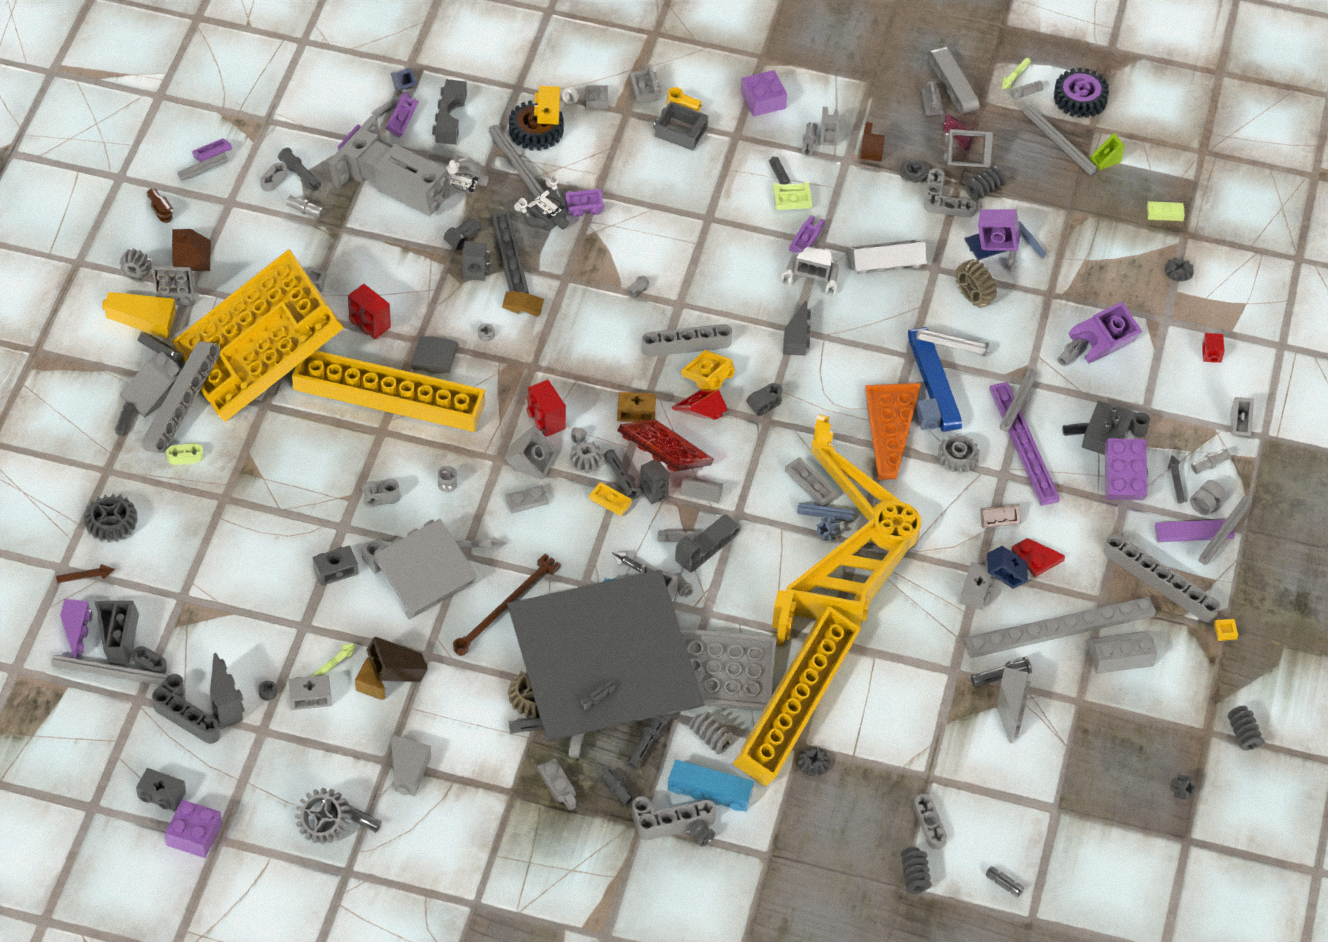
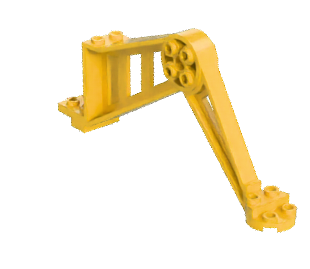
[772,414,921,647]

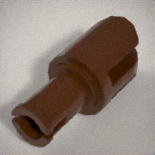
[147,188,173,223]

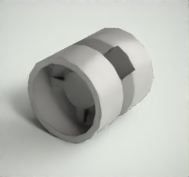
[1190,480,1226,516]

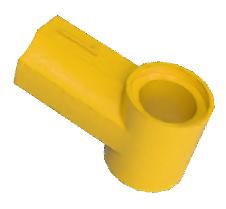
[666,87,702,112]

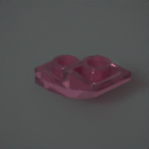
[943,114,972,150]

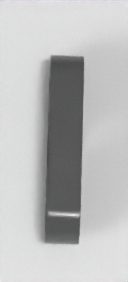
[137,331,184,364]

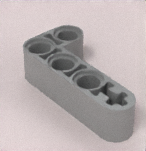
[632,796,716,840]

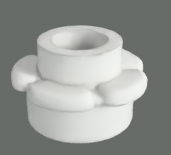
[562,87,579,104]

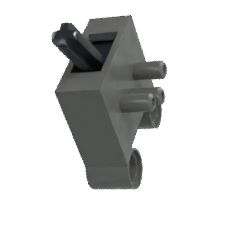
[1062,400,1150,455]

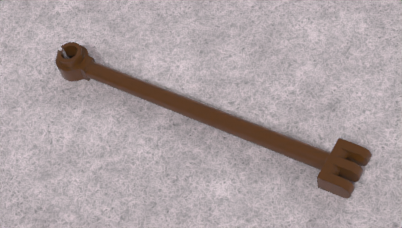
[453,553,561,656]

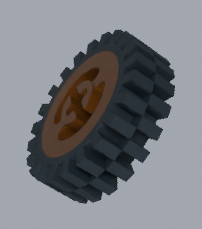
[509,100,564,151]

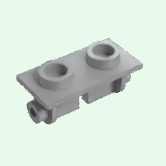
[921,81,943,115]

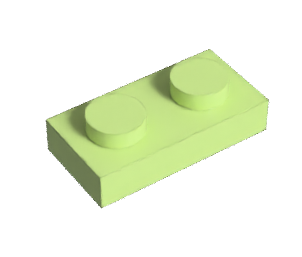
[1147,201,1185,221]

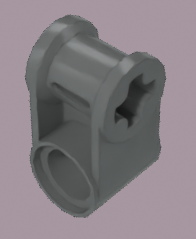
[746,383,782,416]

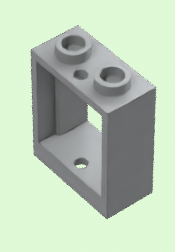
[943,129,993,169]

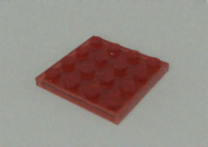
[617,419,714,472]

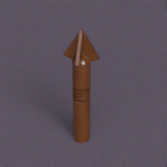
[56,564,115,583]

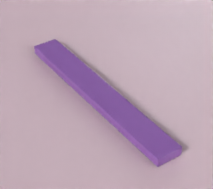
[989,382,1060,506]

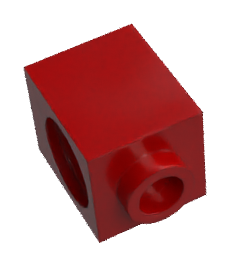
[1202,333,1225,363]

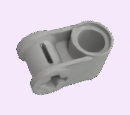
[362,479,400,507]

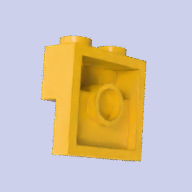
[681,350,735,390]

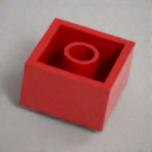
[348,283,391,339]
[526,379,566,437]

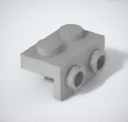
[630,64,661,103]

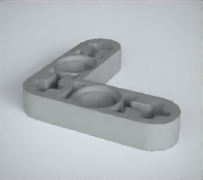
[924,168,977,217]

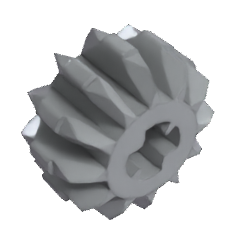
[119,248,152,279]
[570,440,602,473]

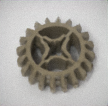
[955,259,997,308]
[508,671,539,718]

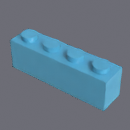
[668,759,754,812]

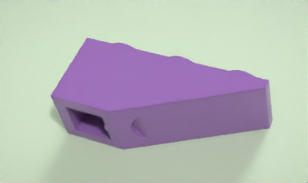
[60,599,92,658]

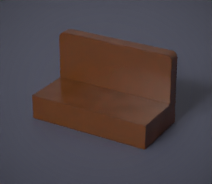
[860,122,885,162]

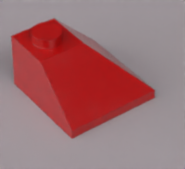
[672,389,728,420]

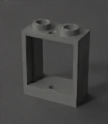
[653,101,709,151]

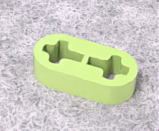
[166,443,203,465]

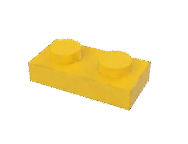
[589,482,632,517]

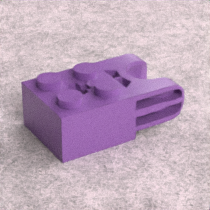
[1068,302,1142,364]

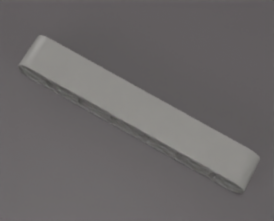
[142,341,220,453]
[1104,534,1220,623]

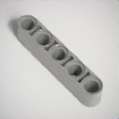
[928,47,979,114]
[642,324,732,357]

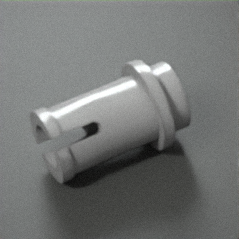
[626,276,650,298]
[674,573,693,597]

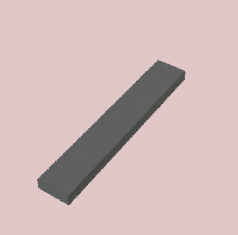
[491,211,529,294]

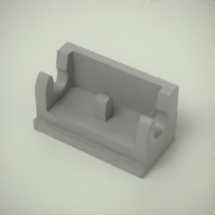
[820,107,840,146]

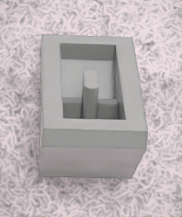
[1230,397,1254,436]

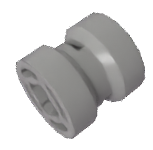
[438,466,457,493]

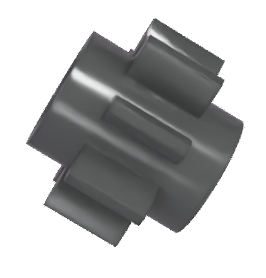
[1170,774,1196,800]

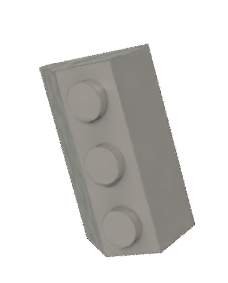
[1086,632,1157,674]

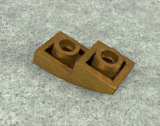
[502,291,544,317]

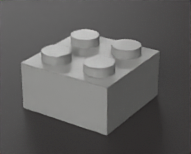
[586,85,608,109]

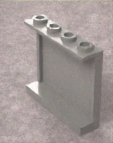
[371,518,478,620]

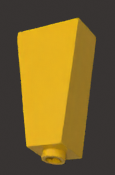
[102,292,176,339]

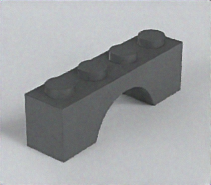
[432,79,467,145]

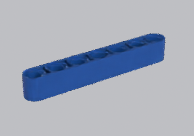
[908,327,962,432]

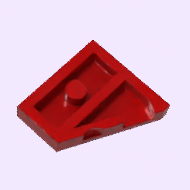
[1011,538,1065,577]

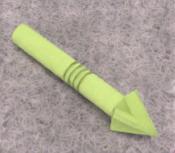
[1002,58,1031,89]
[310,643,356,677]

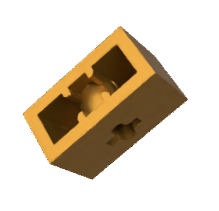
[617,392,656,423]

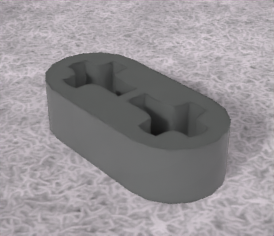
[132,646,167,674]

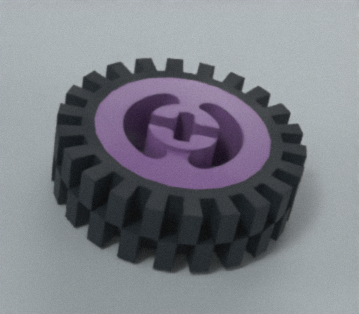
[1054,68,1109,118]

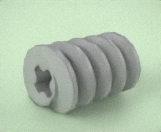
[689,711,733,755]

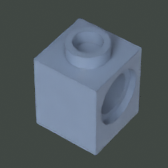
[915,398,941,430]

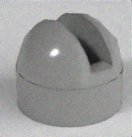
[571,427,587,443]

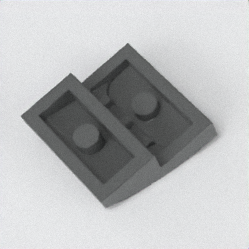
[410,337,459,374]

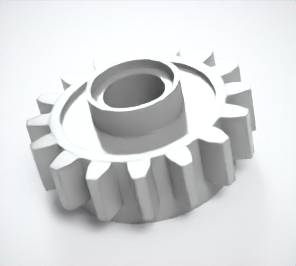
[937,434,980,473]

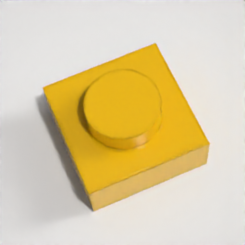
[1214,619,1238,641]

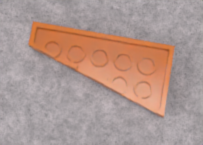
[865,383,921,480]

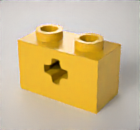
[534,85,560,125]

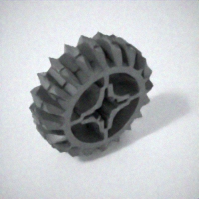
[84,493,138,543]

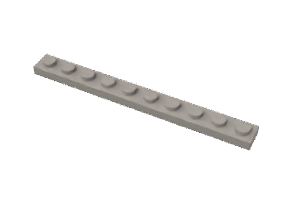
[964,597,1156,658]

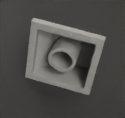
[504,426,559,479]

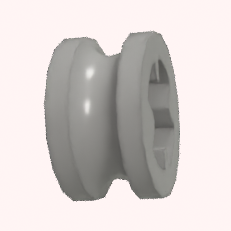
[478,323,495,341]

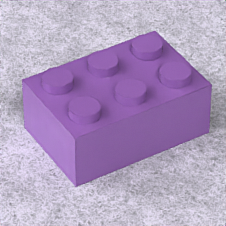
[1104,438,1147,501]

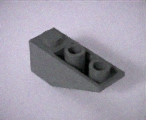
[783,301,811,356]

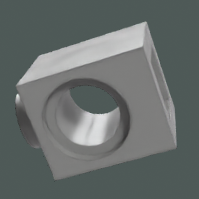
[361,538,386,574]

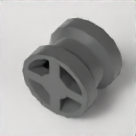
[689,820,716,847]

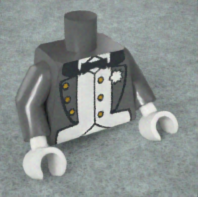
[514,175,569,231]

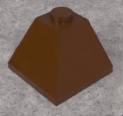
[172,229,211,271]

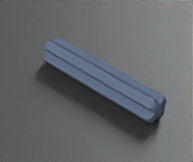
[797,503,854,521]

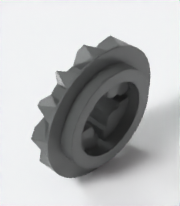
[900,159,928,183]
[1165,257,1194,282]
[798,746,830,776]

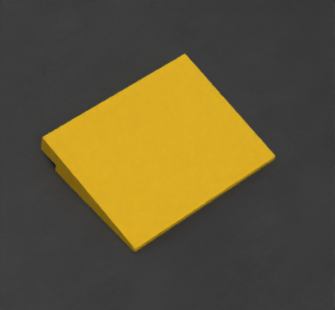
[172,249,344,422]

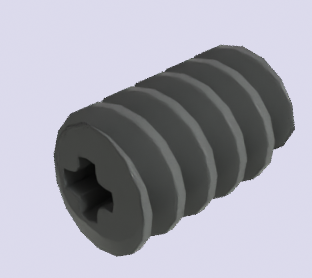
[965,166,1006,200]
[1227,705,1264,751]
[901,847,932,894]

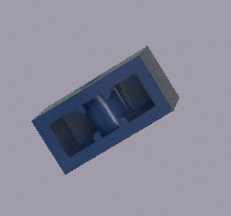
[987,546,1028,589]

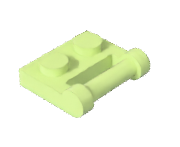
[772,182,812,210]

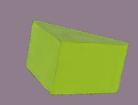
[1089,133,1125,170]

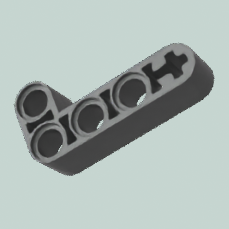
[675,514,741,573]
[152,674,220,744]

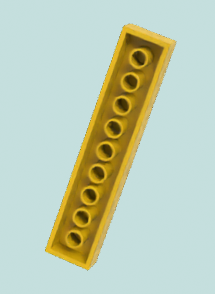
[292,350,485,432]
[732,606,861,787]

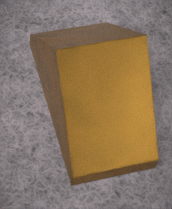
[355,657,385,700]

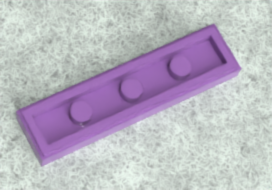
[1155,520,1235,542]

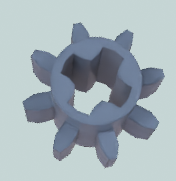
[817,517,841,541]

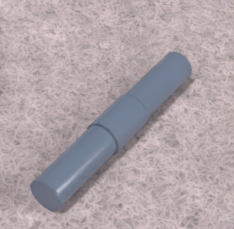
[1018,221,1047,258]

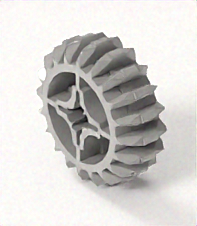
[295,788,351,845]

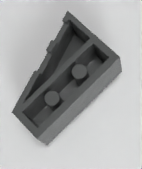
[95,600,139,664]

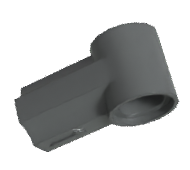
[443,218,481,251]

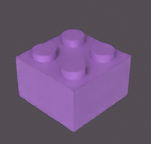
[741,70,787,117]
[978,209,1020,251]
[165,799,222,858]

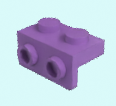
[565,189,605,217]

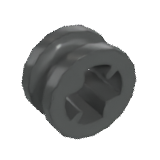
[259,681,277,701]

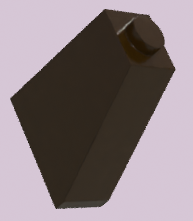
[366,637,428,682]

